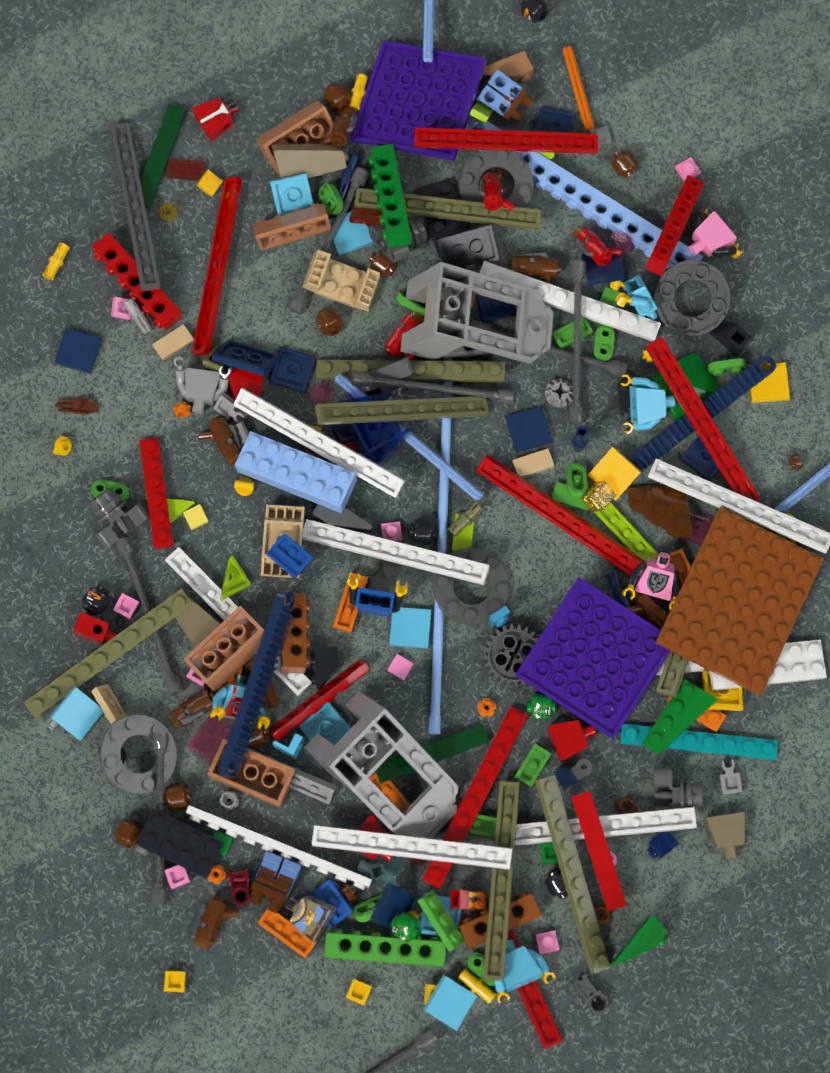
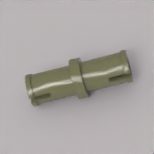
[447,501,483,537]

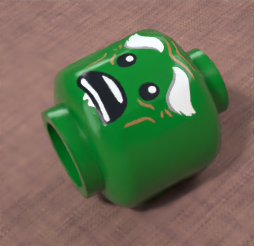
[527,694,555,719]
[391,912,422,942]

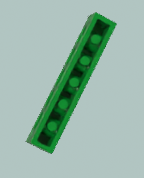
[368,144,411,248]

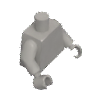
[173,356,233,414]

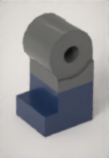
[554,759,592,790]

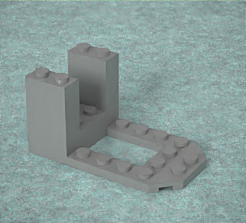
[401,262,553,363]
[304,691,458,839]

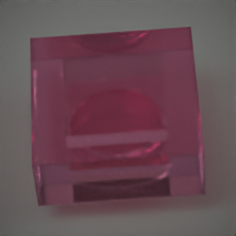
[610,231,635,252]
[307,382,332,407]

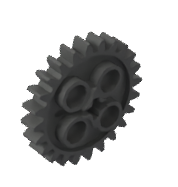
[482,624,539,687]

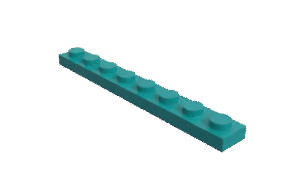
[620,724,778,761]

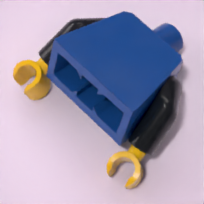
[347,573,408,617]

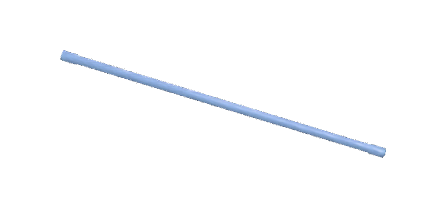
[429,358,455,735]

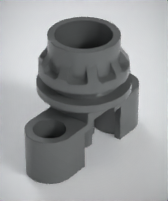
[368,219,427,263]
[361,356,414,401]
[90,488,150,549]
[654,766,703,811]

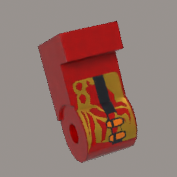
[450,890,488,910]

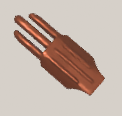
[55,398,98,414]

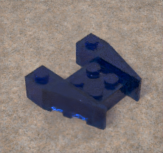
[331,391,415,478]

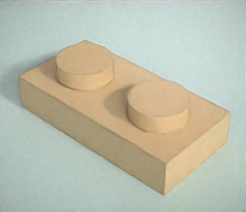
[91,684,127,724]

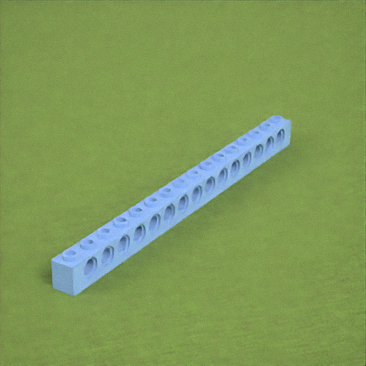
[465,115,703,268]

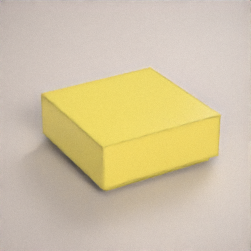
[183,504,208,530]

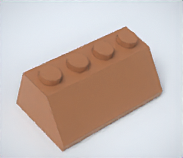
[256,101,334,175]
[253,204,331,251]
[183,606,265,692]
[207,739,295,808]

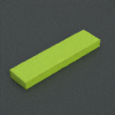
[594,500,659,563]

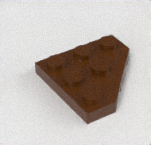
[627,484,693,538]

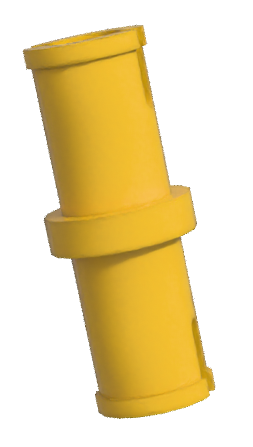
[348,74,368,112]
[43,242,70,280]
[458,968,496,1004]

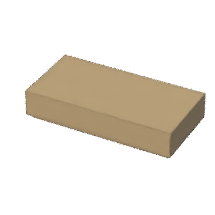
[152,324,194,361]
[512,448,554,478]

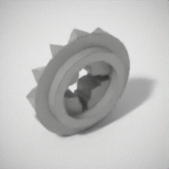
[545,378,574,408]

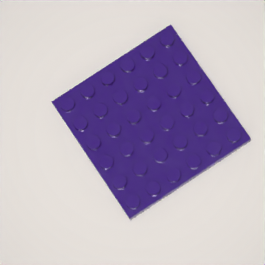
[350,41,487,161]
[515,577,670,739]

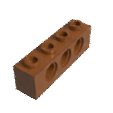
[281,593,310,673]
[459,892,542,949]

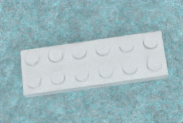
[709,640,827,690]

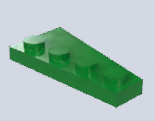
[642,679,718,755]

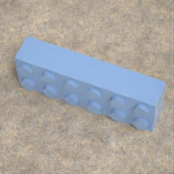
[235,431,357,513]

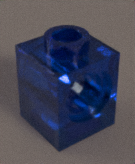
[647,831,679,860]

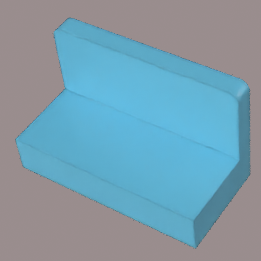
[273,734,304,759]

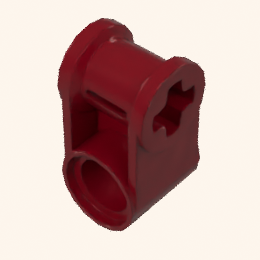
[228,867,251,907]

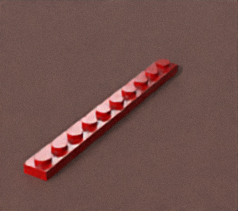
[414,127,598,154]
[191,176,242,356]
[645,337,761,502]
[476,454,645,575]
[422,706,528,889]

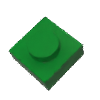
[540,843,558,864]

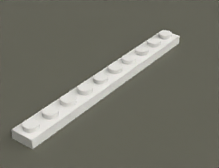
[480,261,661,342]
[233,388,406,498]
[648,459,830,554]
[302,519,490,585]
[165,547,312,697]
[186,805,372,890]
[515,807,697,846]
[312,825,512,870]

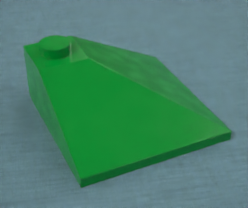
[650,352,720,421]
[610,915,668,966]

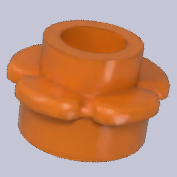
[173,402,191,418]
[477,698,496,717]
[207,865,226,884]

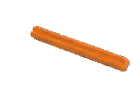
[563,46,594,131]

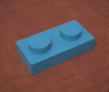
[488,606,510,628]

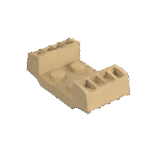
[302,250,380,312]
[261,504,305,578]

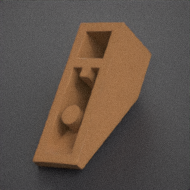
[481,51,534,83]

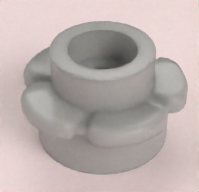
[219,791,239,810]

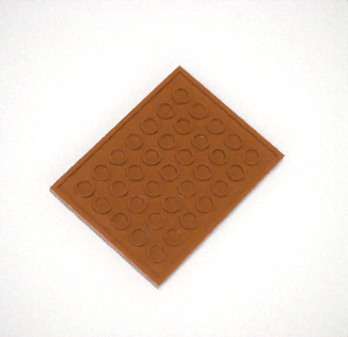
[655,507,824,696]

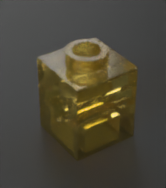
[581,481,616,512]

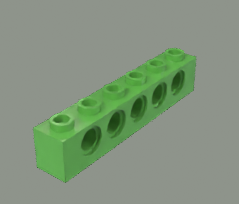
[324,929,446,967]

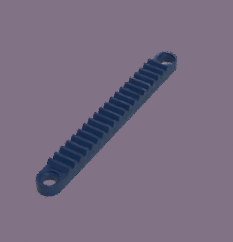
[627,356,776,471]
[219,590,295,778]

